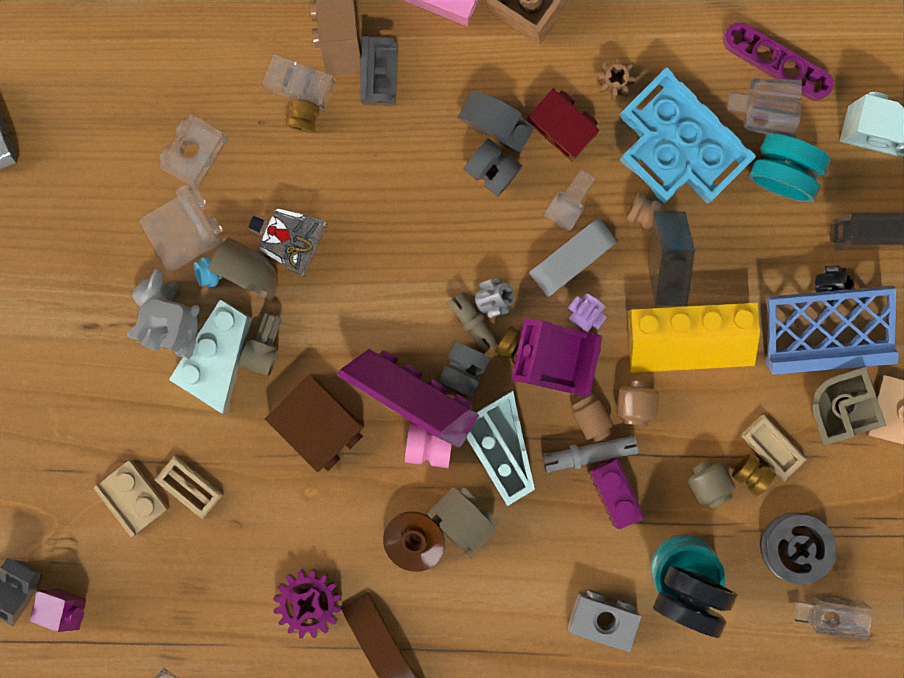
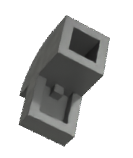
[458,90,535,154]
[0,558,42,626]

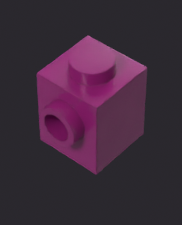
[30,589,87,632]

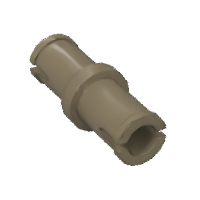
[447,292,499,354]

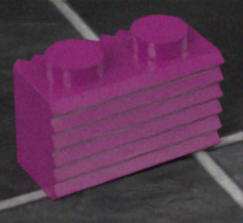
[588,458,645,529]

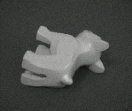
[127,269,200,359]

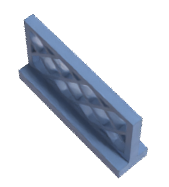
[765,286,898,375]

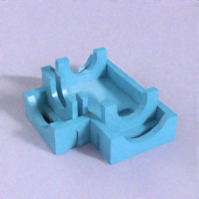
[619,67,756,204]

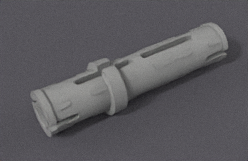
[542,434,638,473]

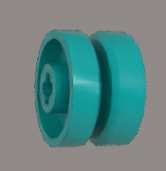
[748,134,831,203]
[650,534,726,595]

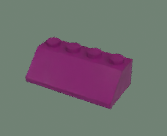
[337,349,479,448]

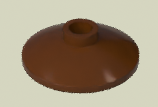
[383,511,445,572]

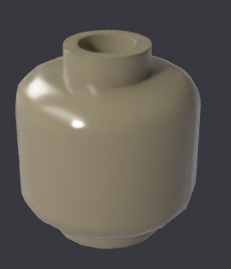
[688,459,735,509]

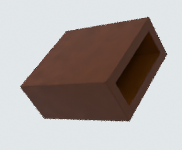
[265,374,364,473]

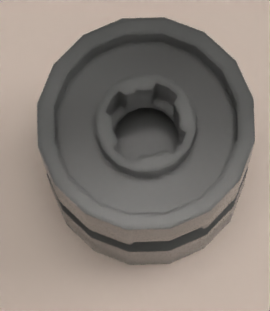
[464,138,523,197]
[436,341,491,398]

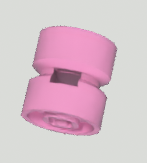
[405,422,452,468]

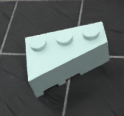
[169,300,252,414]
[467,390,535,506]

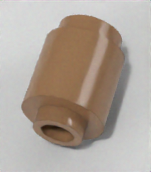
[571,393,614,442]

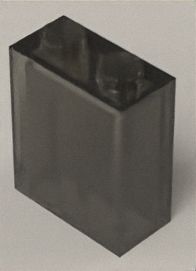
[648,211,695,306]
[829,213,904,250]

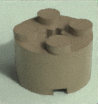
[426,487,499,559]

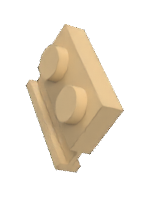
[93,460,169,537]

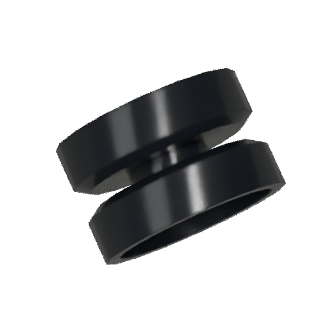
[653,565,738,638]

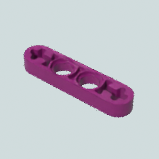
[723,23,834,101]

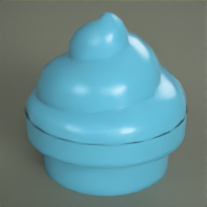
[194,256,223,288]

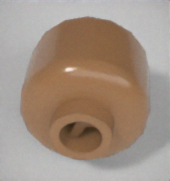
[617,380,659,426]

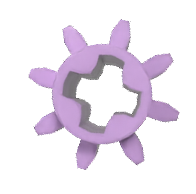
[567,293,607,332]

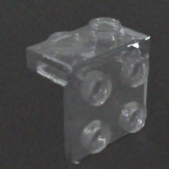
[140,184,223,272]

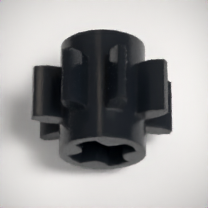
[815,265,855,304]

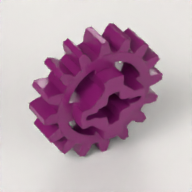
[273,569,342,639]

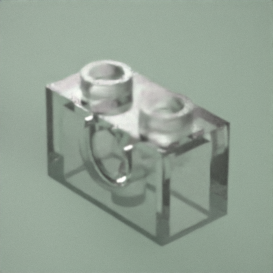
[262,54,335,112]
[159,114,228,191]

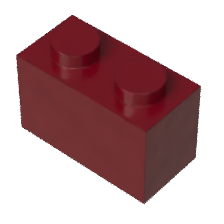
[527,88,600,162]

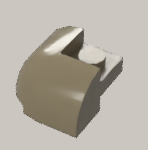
[207,238,278,301]
[812,366,886,446]

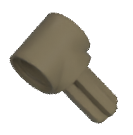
[239,313,282,377]

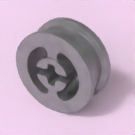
[760,513,836,585]

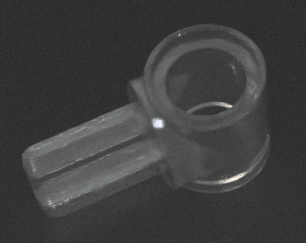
[543,170,595,232]

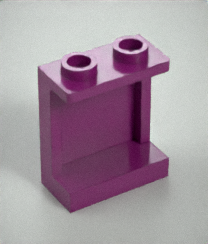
[511,318,602,397]

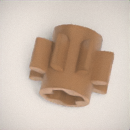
[596,58,636,100]

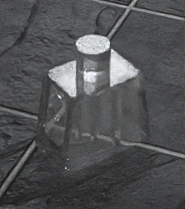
[727,78,802,138]

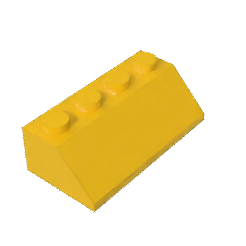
[627,303,760,373]

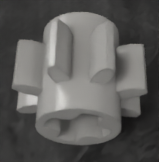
[475,278,514,318]

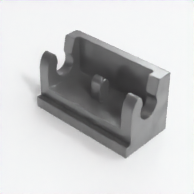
[360,36,398,106]

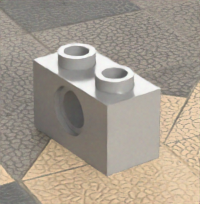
[567,590,642,652]

